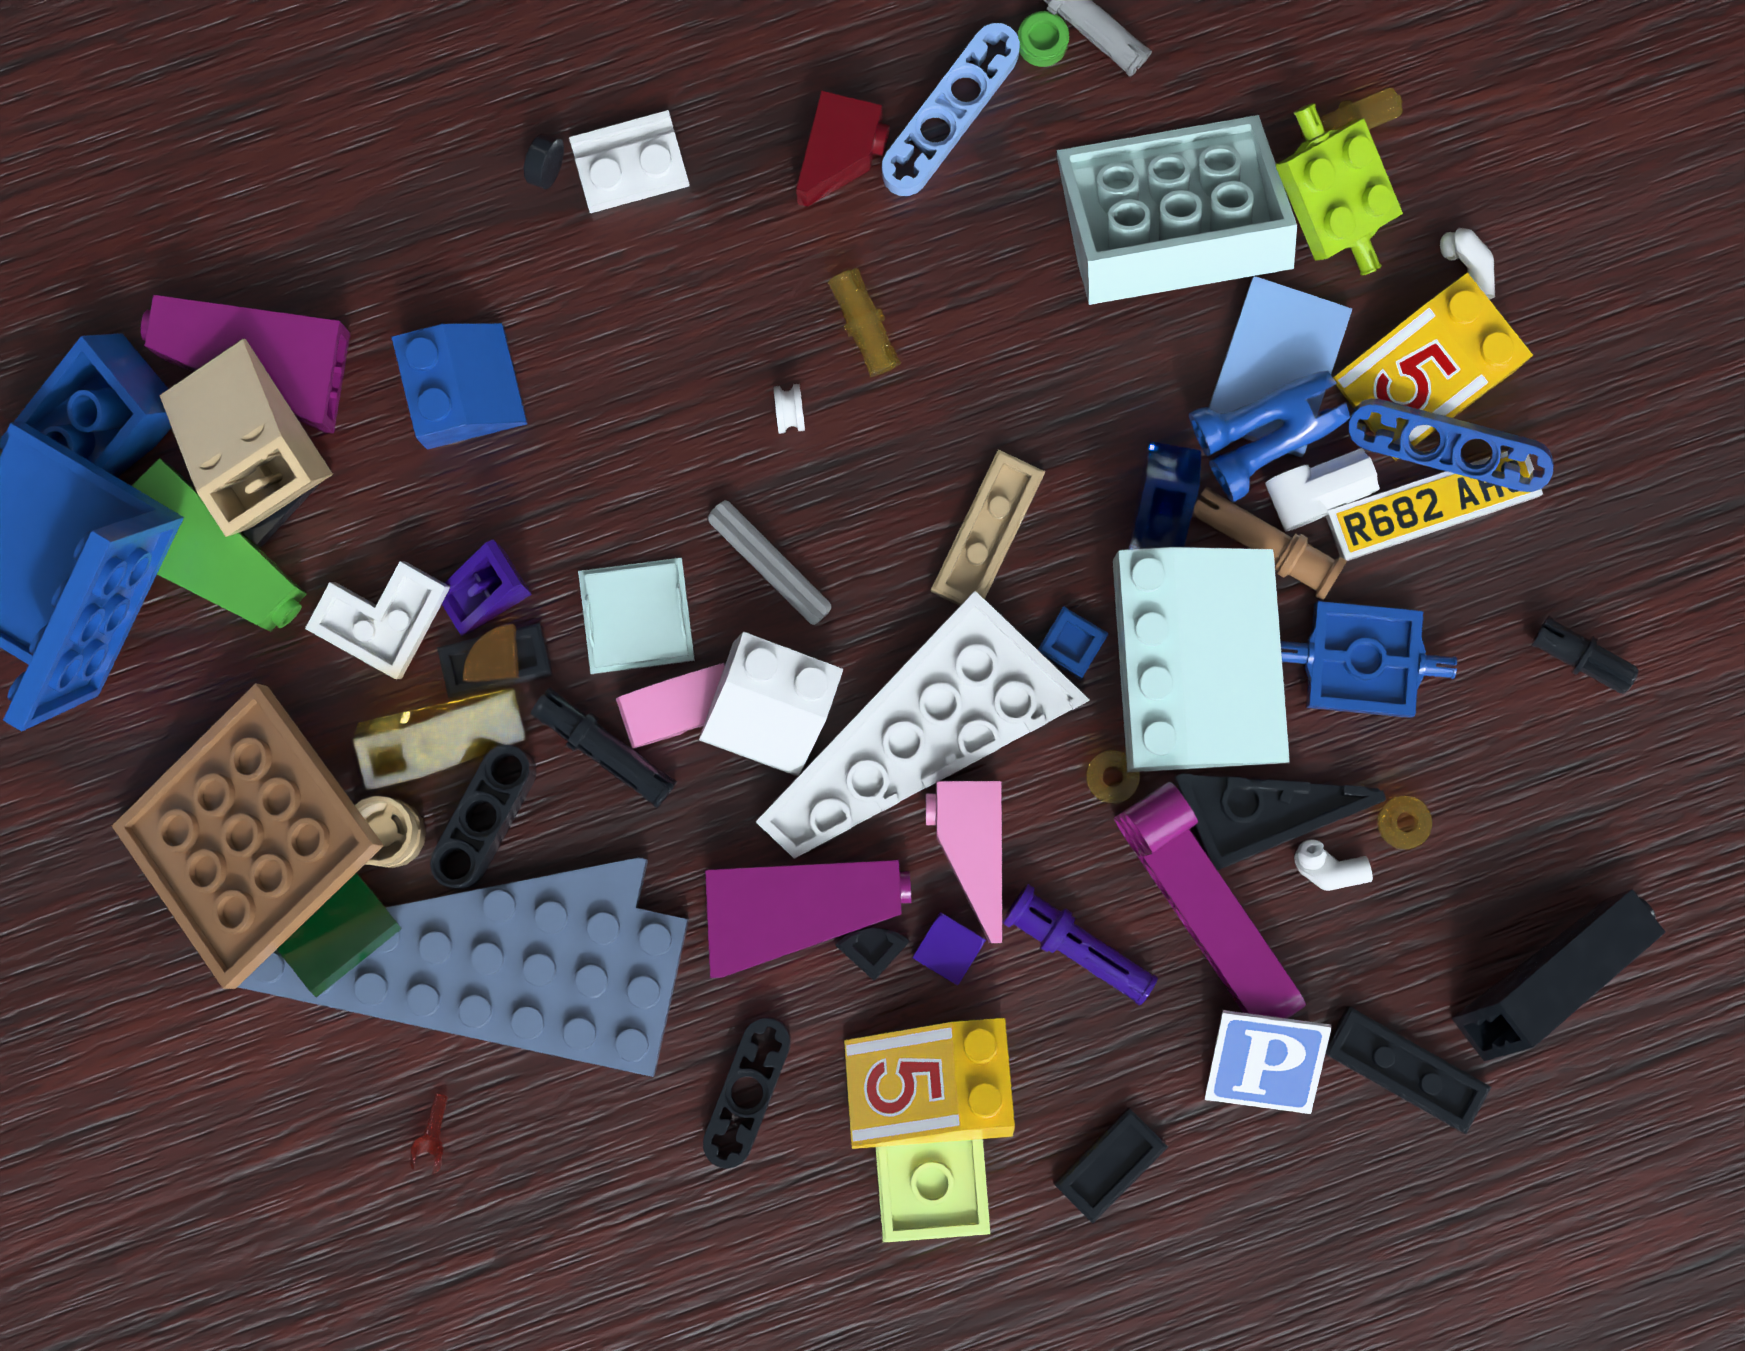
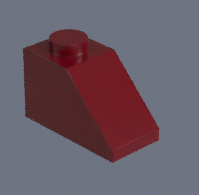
[796,91,890,207]

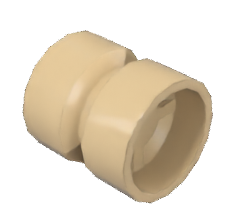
[355,796,426,868]

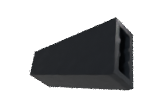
[1451,889,1666,1061]

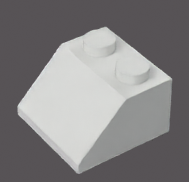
[699,632,843,776]

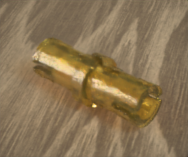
[828,268,901,377]

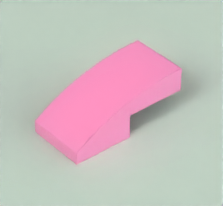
[616,663,725,749]

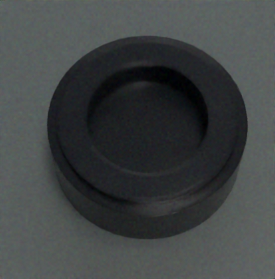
[524,133,564,189]

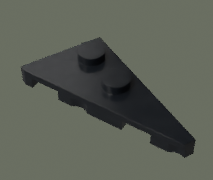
[1173,773,1387,871]

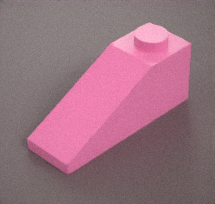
[926,781,1002,943]

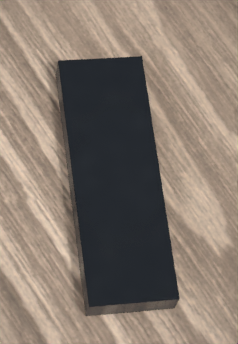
[1325,1006,1492,1134]

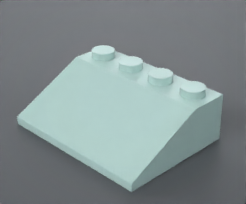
[1057,115,1297,305]
[1113,547,1290,772]

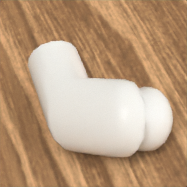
[1440,228,1495,299]
[1294,839,1372,891]

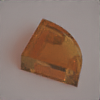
[463,624,519,682]

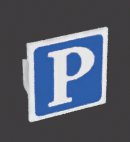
[1205,1010,1331,1114]

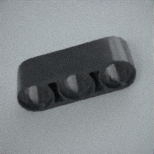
[430,745,537,889]

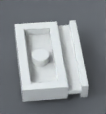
[569,110,689,213]

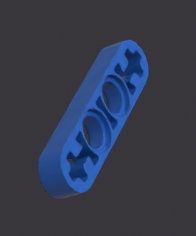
[1349,398,1553,492]

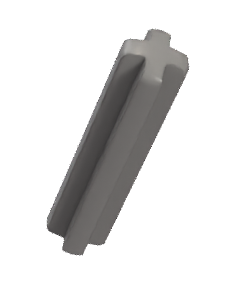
[708,500,831,625]

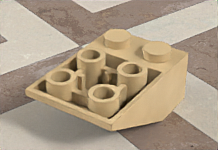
[160,339,333,537]

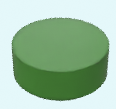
[1018,11,1069,67]

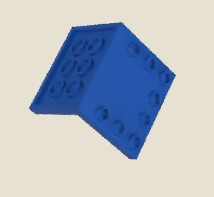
[0,421,184,732]

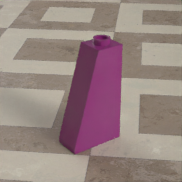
[141,295,351,433]
[705,860,912,978]

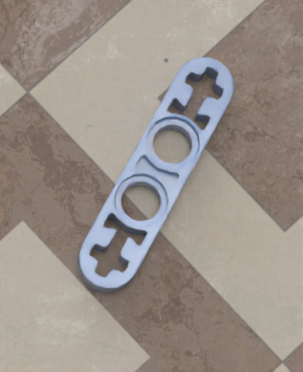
[882,23,1020,196]

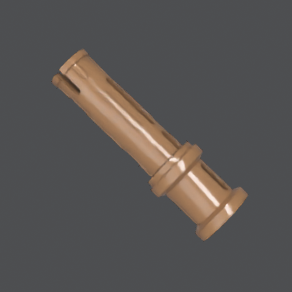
[1190,486,1347,601]

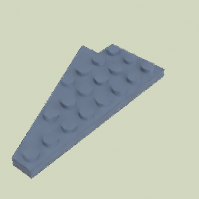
[238,858,689,1077]

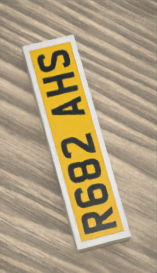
[1326,451,1543,561]

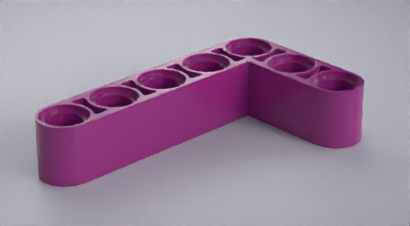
[1114,782,1306,1019]

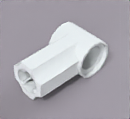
[1265,448,1380,532]

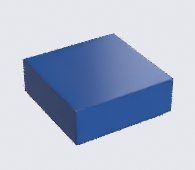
[1038,607,1109,680]

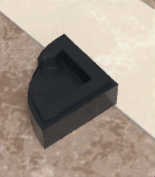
[835,928,910,981]

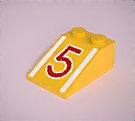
[1333,273,1533,461]
[844,1018,1015,1149]

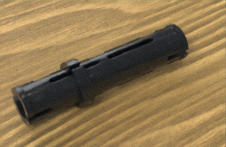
[530,687,678,809]

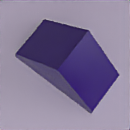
[442,539,532,636]

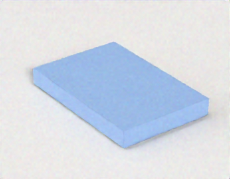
[1208,276,1352,457]

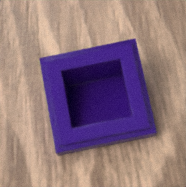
[912,912,986,986]

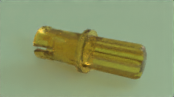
[1300,88,1403,139]

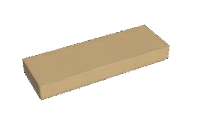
[931,449,1045,606]

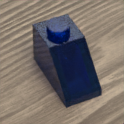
[1128,441,1202,550]

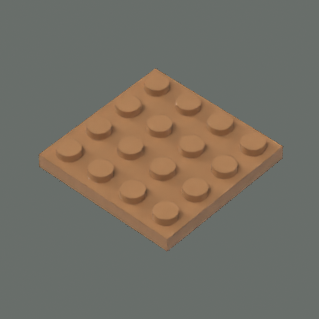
[112,683,384,989]

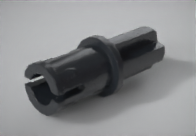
[1531,616,1639,694]

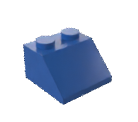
[391,323,528,450]

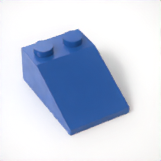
[0,333,172,478]

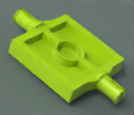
[1275,103,1403,275]

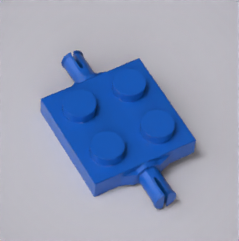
[1280,601,1457,718]

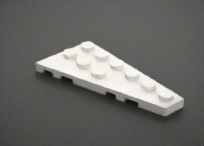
[756,591,1090,859]

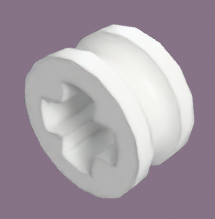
[774,384,805,434]

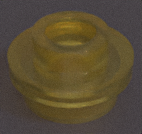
[1086,750,1140,803]
[1378,796,1432,849]

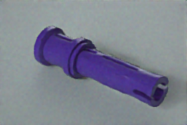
[1002,884,1158,1006]

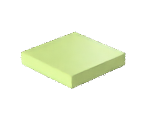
[876,1139,990,1242]

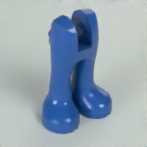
[1189,370,1350,503]

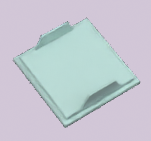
[578,558,695,674]

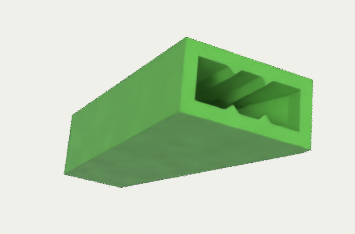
[132,458,307,632]

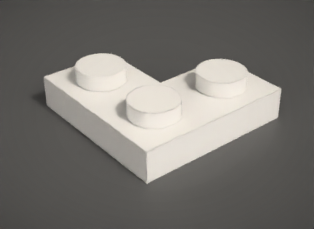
[305,561,450,680]

